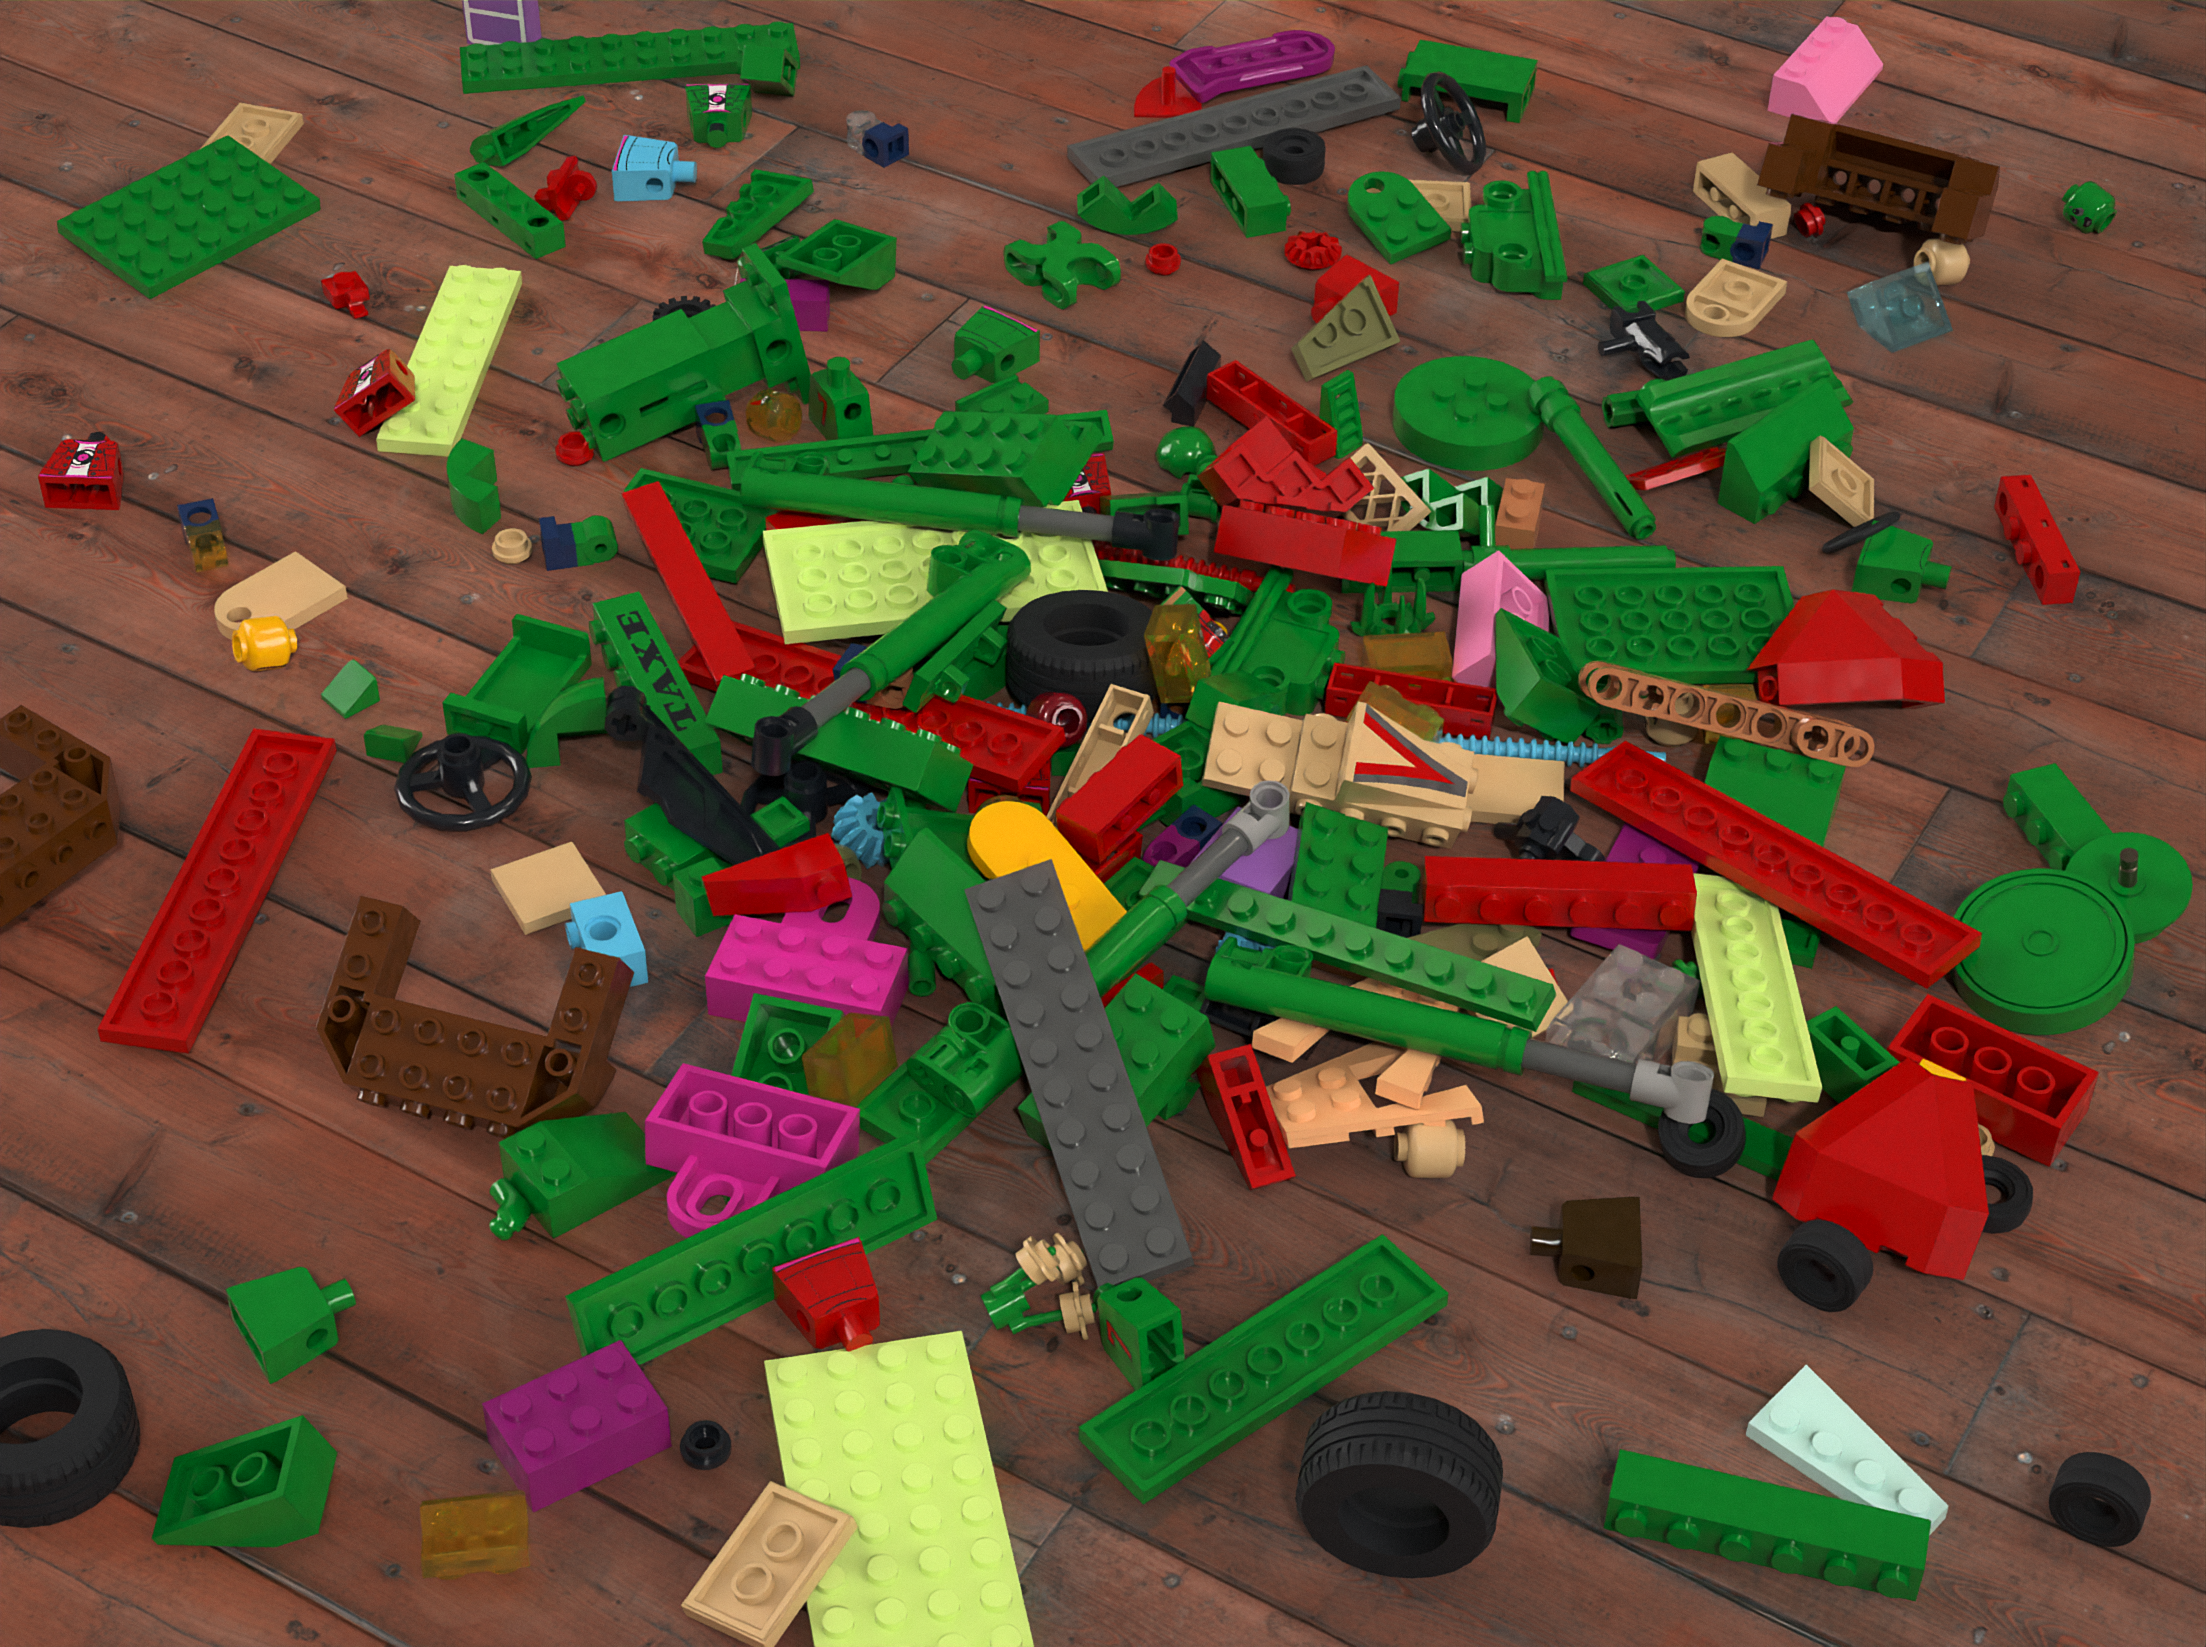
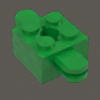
[1136,720,1246,831]

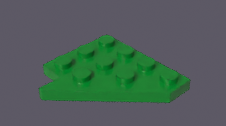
[624,468,783,584]
[1098,559,1255,616]

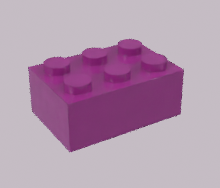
[482,1340,672,1512]

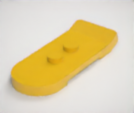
[967,801,1127,951]

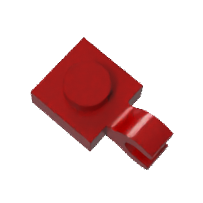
[321,271,370,319]

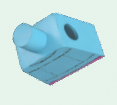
[612,135,697,201]

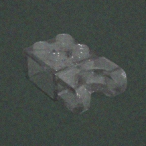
[1545,944,1700,1064]

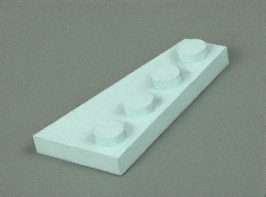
[1746,1365,1949,1536]

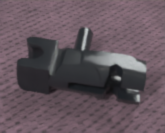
[1598,301,1690,381]

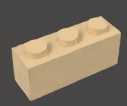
[1693,152,1791,239]

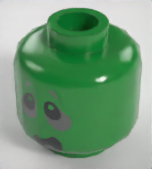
[2062,181,2117,234]

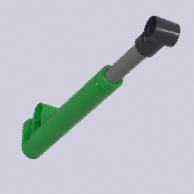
[740,450,1180,561]
[751,530,1031,776]

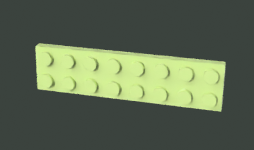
[376,265,522,457]
[1691,873,1822,1103]

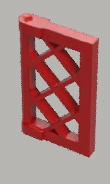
[1625,447,1726,490]

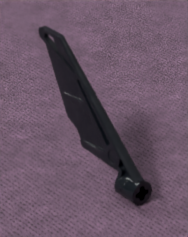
[605,685,781,865]

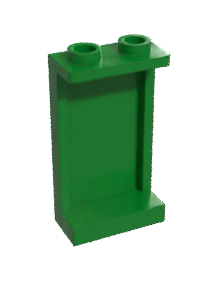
[1397,40,1538,123]
[442,614,592,755]
[877,787,1042,882]

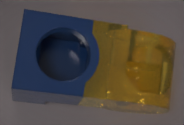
[177,498,229,572]

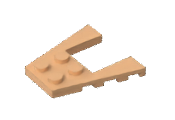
[1252,978,1461,1110]
[1266,1041,1484,1149]

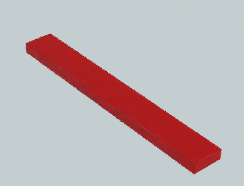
[621,481,758,689]

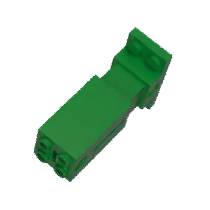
[556,243,811,462]

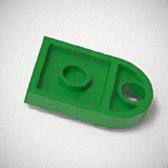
[1347,171,1452,265]

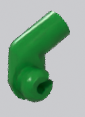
[489,1178,531,1241]

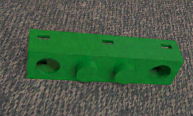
[454,162,566,259]

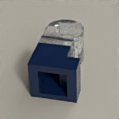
[846,110,909,168]

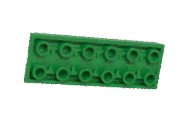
[1635,339,1854,458]

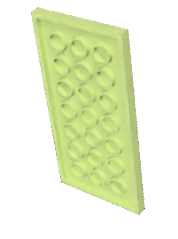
[763,500,1108,644]
[764,1331,1034,1647]

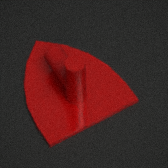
[1134,66,1202,118]

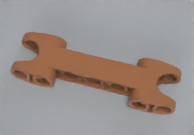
[1578,661,1875,767]

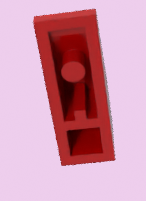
[702,833,853,916]
[1196,1044,1296,1191]

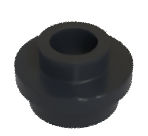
[680,1420,732,1470]

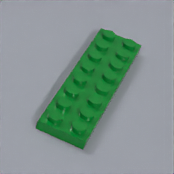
[565,1132,938,1366]
[1079,1234,1449,1505]

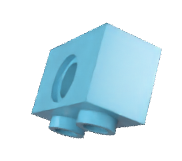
[565,891,648,987]

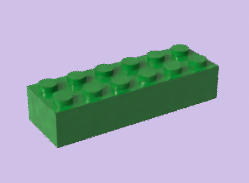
[705,673,974,813]

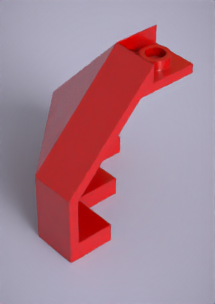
[1197,416,1374,521]
[1747,589,1945,709]
[1772,1057,1989,1280]

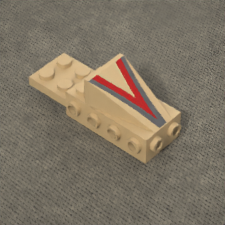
[1201,702,1478,849]

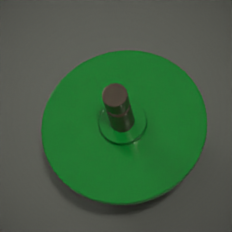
[2065,832,2193,944]

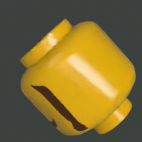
[232,616,297,671]

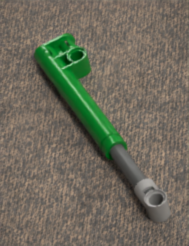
[906,780,1290,1119]
[1204,936,1714,1124]

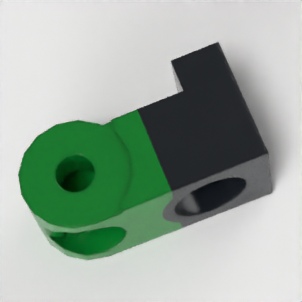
[1376,861,1424,938]

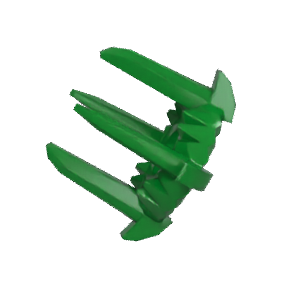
[1350,566,1435,652]

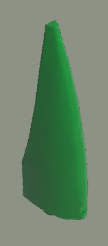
[469,95,586,166]

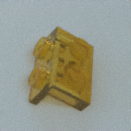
[420,1490,530,1580]

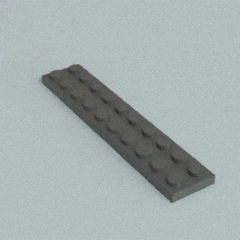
[1067,65,1401,187]
[964,859,1195,1288]

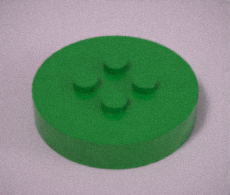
[1392,356,1544,471]
[1950,868,2135,1035]

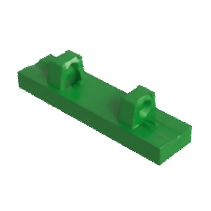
[902,599,1008,713]

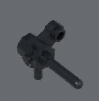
[1494,796,1605,862]

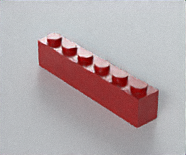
[1422,856,1697,931]

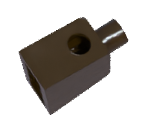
[1530,1197,1643,1299]

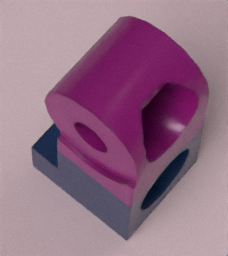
[1143,804,1223,868]

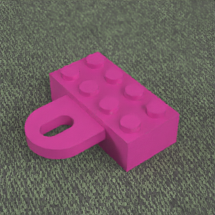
[705,877,909,1050]
[645,1063,860,1238]

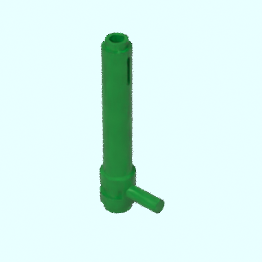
[1528,376,1656,540]
[1462,505,1676,580]

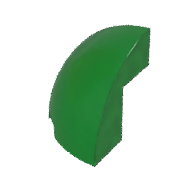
[1400,469,1503,537]
[526,677,607,768]

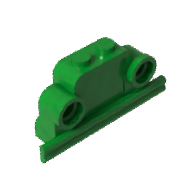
[1460,171,1568,300]
[1206,565,1345,716]

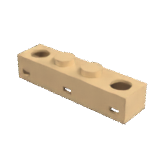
[1046,684,1154,830]

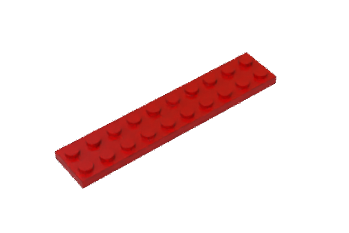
[677,620,1066,793]
[97,728,337,1054]
[1570,740,1982,989]

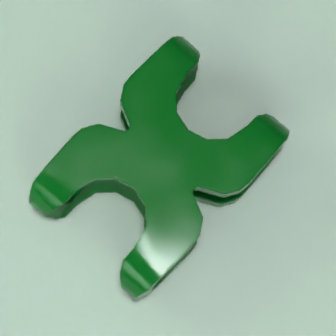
[1003,221,1121,309]

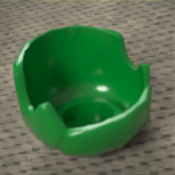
[1155,426,1217,479]

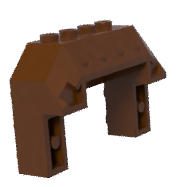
[1757,114,2000,245]
[0,705,121,928]
[316,896,634,1139]

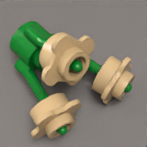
[980,1233,1098,1340]

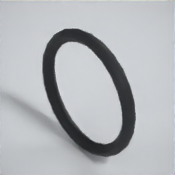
[1822,511,1901,554]

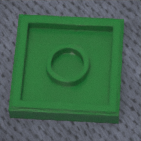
[1583,255,1685,313]

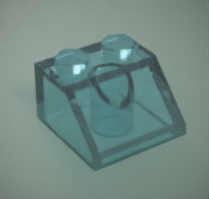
[1846,262,1953,353]

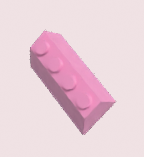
[1768,16,1883,123]
[1452,550,1550,704]

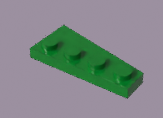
[702,169,814,260]

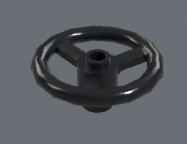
[1411,71,1486,175]
[394,733,532,832]
[740,760,871,849]

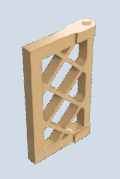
[1341,443,1431,531]

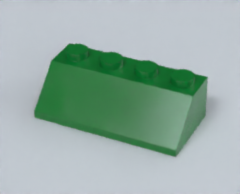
[1718,377,1854,524]
[882,827,1005,1015]

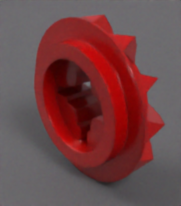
[1284,229,1342,270]

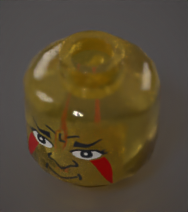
[745,389,802,443]

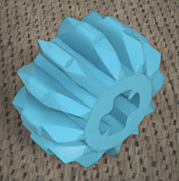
[831,792,890,869]

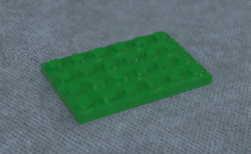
[57,135,321,299]
[1544,566,1794,685]

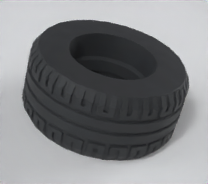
[1007,590,1165,723]
[0,1329,140,1528]
[1295,1391,1503,1579]

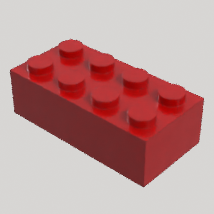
[1214,500,1397,587]
[1887,994,2099,1167]

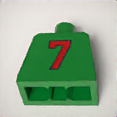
[808,357,874,440]
[1093,1277,1185,1391]

